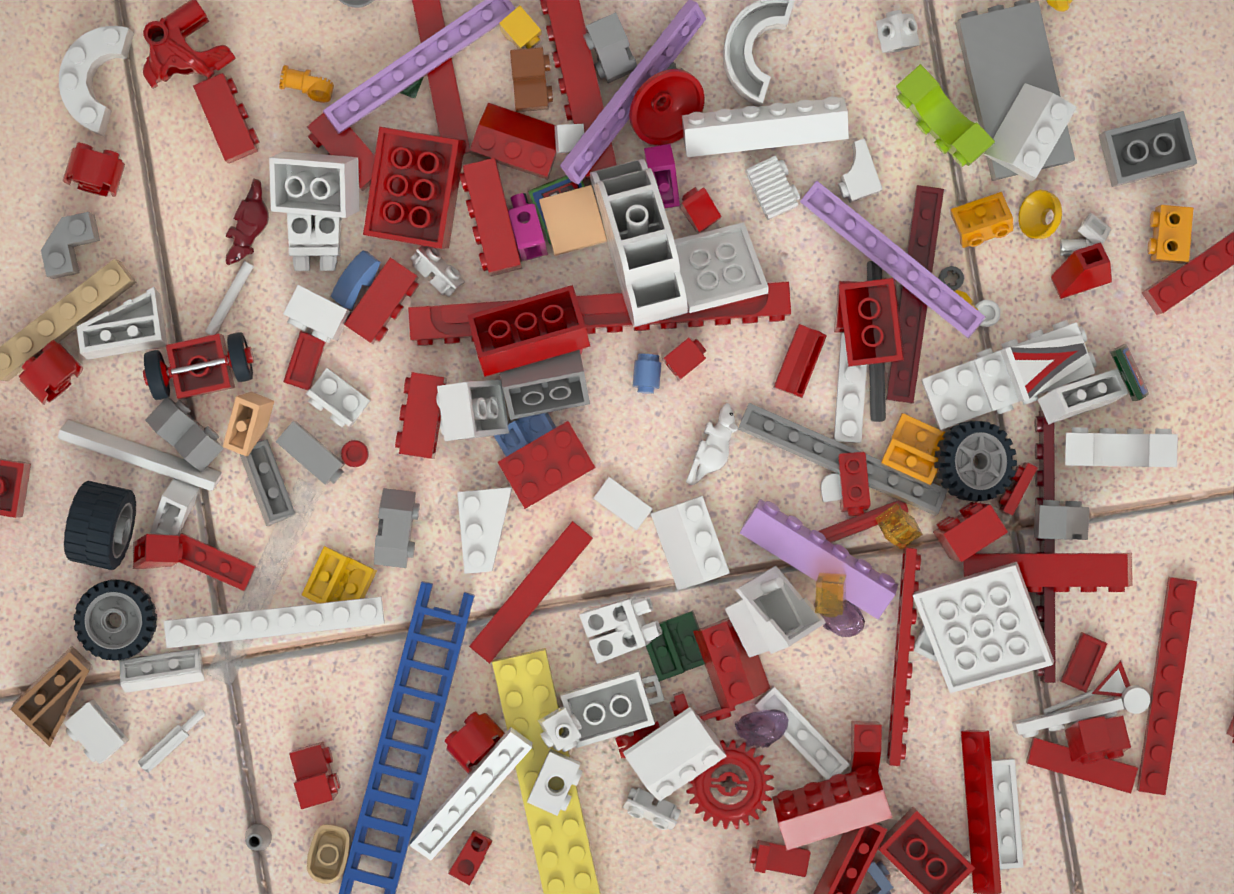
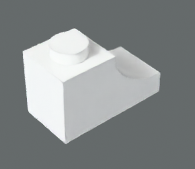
[838,138,883,203]
[150,479,200,536]

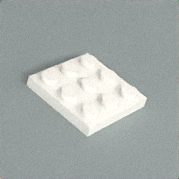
[674,222,769,313]

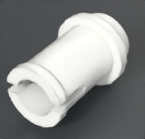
[1060,237,1094,256]

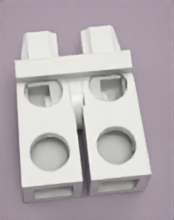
[579,596,662,664]

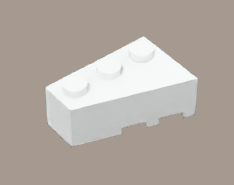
[77,287,167,360]
[457,487,512,574]

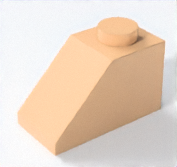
[223,392,274,456]

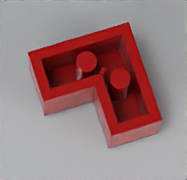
[1065,716,1131,765]
[289,742,341,809]

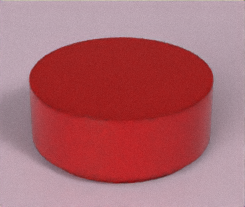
[341,440,369,467]

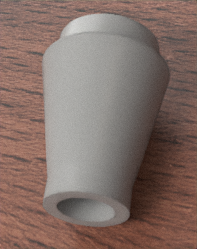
[245,824,272,851]

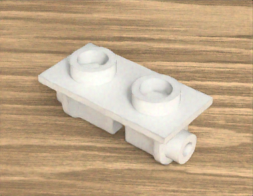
[410,246,465,297]
[622,787,681,830]

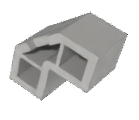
[583,13,637,83]
[41,212,100,279]
[145,397,224,472]
[374,488,420,568]
[1034,500,1089,540]

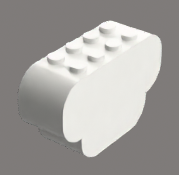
[590,159,688,327]

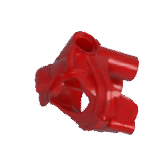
[143,0,236,89]

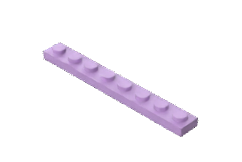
[323,0,516,134]
[560,0,706,184]
[800,181,986,339]

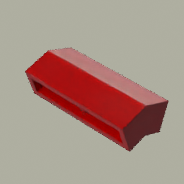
[773,324,827,398]

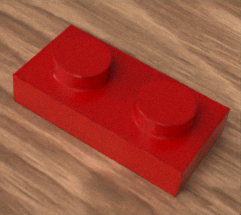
[999,462,1038,516]

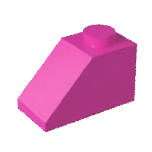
[644,144,680,209]

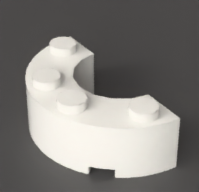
[723,0,795,107]
[59,26,134,137]
[1065,427,1178,467]

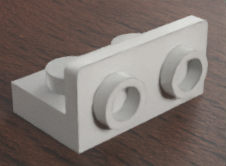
[306,368,371,427]

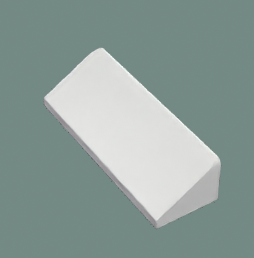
[119,648,205,693]

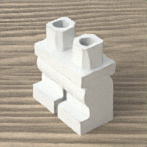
[287,213,342,271]

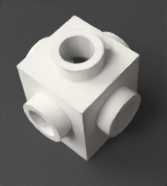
[876,10,920,53]
[538,707,582,752]

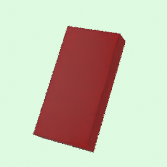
[283,331,326,390]
[1060,632,1108,693]

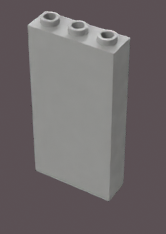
[955,0,1075,181]

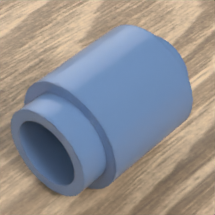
[633,354,662,394]

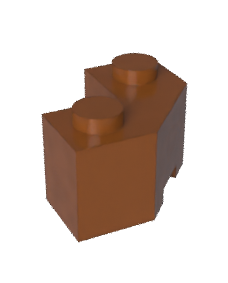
[510,47,553,112]

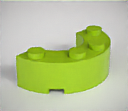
[896,64,995,167]

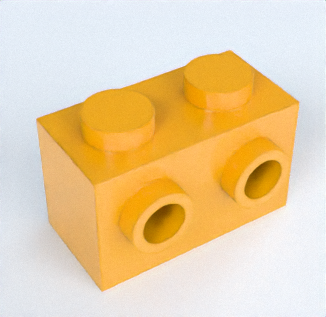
[1147,205,1194,264]

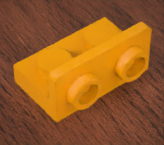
[950,192,1013,248]

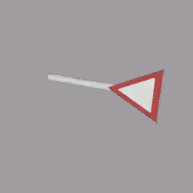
[1043,660,1131,714]

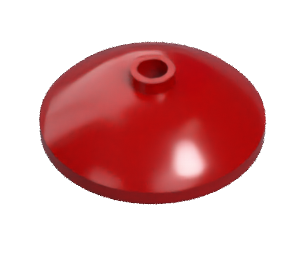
[629,69,705,146]

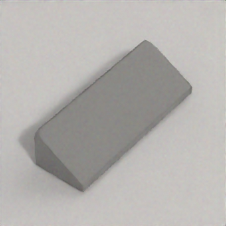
[240,439,295,526]

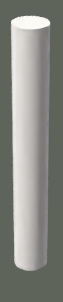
[205,261,254,335]

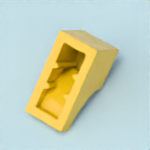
[499,5,542,49]

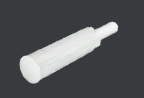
[138,709,206,773]

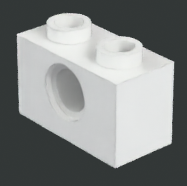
[527,749,583,816]

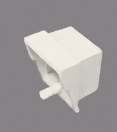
[725,566,826,657]

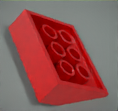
[363,126,466,249]

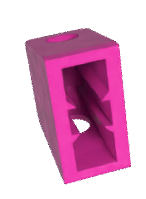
[508,193,548,262]

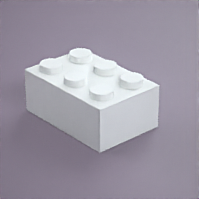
[269,151,360,218]
[436,380,509,441]
[560,669,655,748]

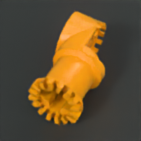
[279,65,334,103]

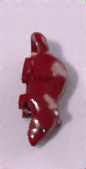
[225,178,269,265]

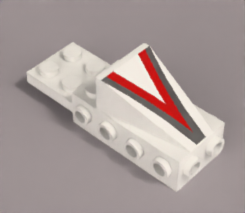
[921,320,1097,430]

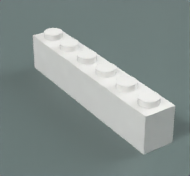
[682,97,849,157]

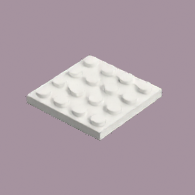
[913,562,1054,693]

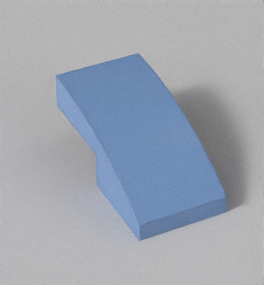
[330,250,381,309]
[494,413,556,457]

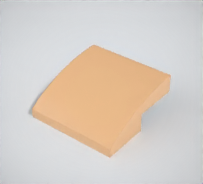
[539,185,607,256]

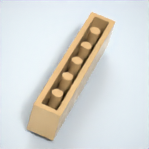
[0,259,137,382]

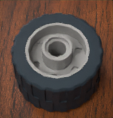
[64,481,136,570]

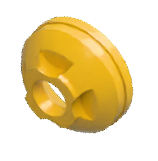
[1018,190,1062,239]

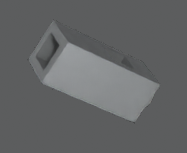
[275,421,345,485]

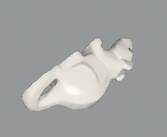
[686,403,738,485]

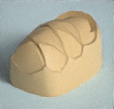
[307,824,350,884]

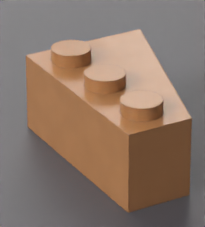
[10,646,92,747]

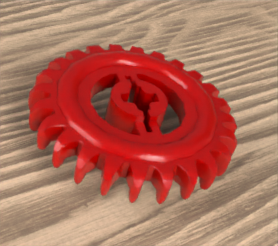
[686,739,775,829]

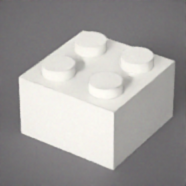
[283,285,352,343]

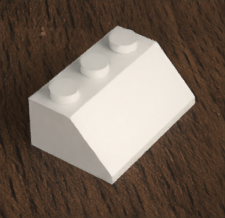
[984,83,1077,182]
[650,496,730,590]
[623,707,726,801]

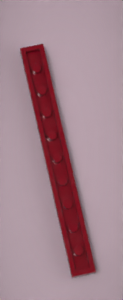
[1034,411,1056,683]

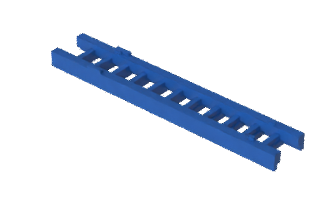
[339,581,475,894]

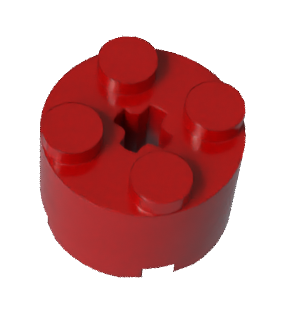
[63,142,125,197]
[19,340,83,405]
[445,711,505,774]

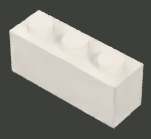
[1038,368,1128,424]

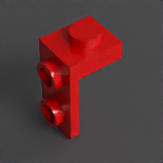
[838,452,871,516]
[670,691,736,722]
[749,840,811,877]

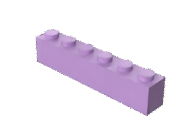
[740,499,898,619]

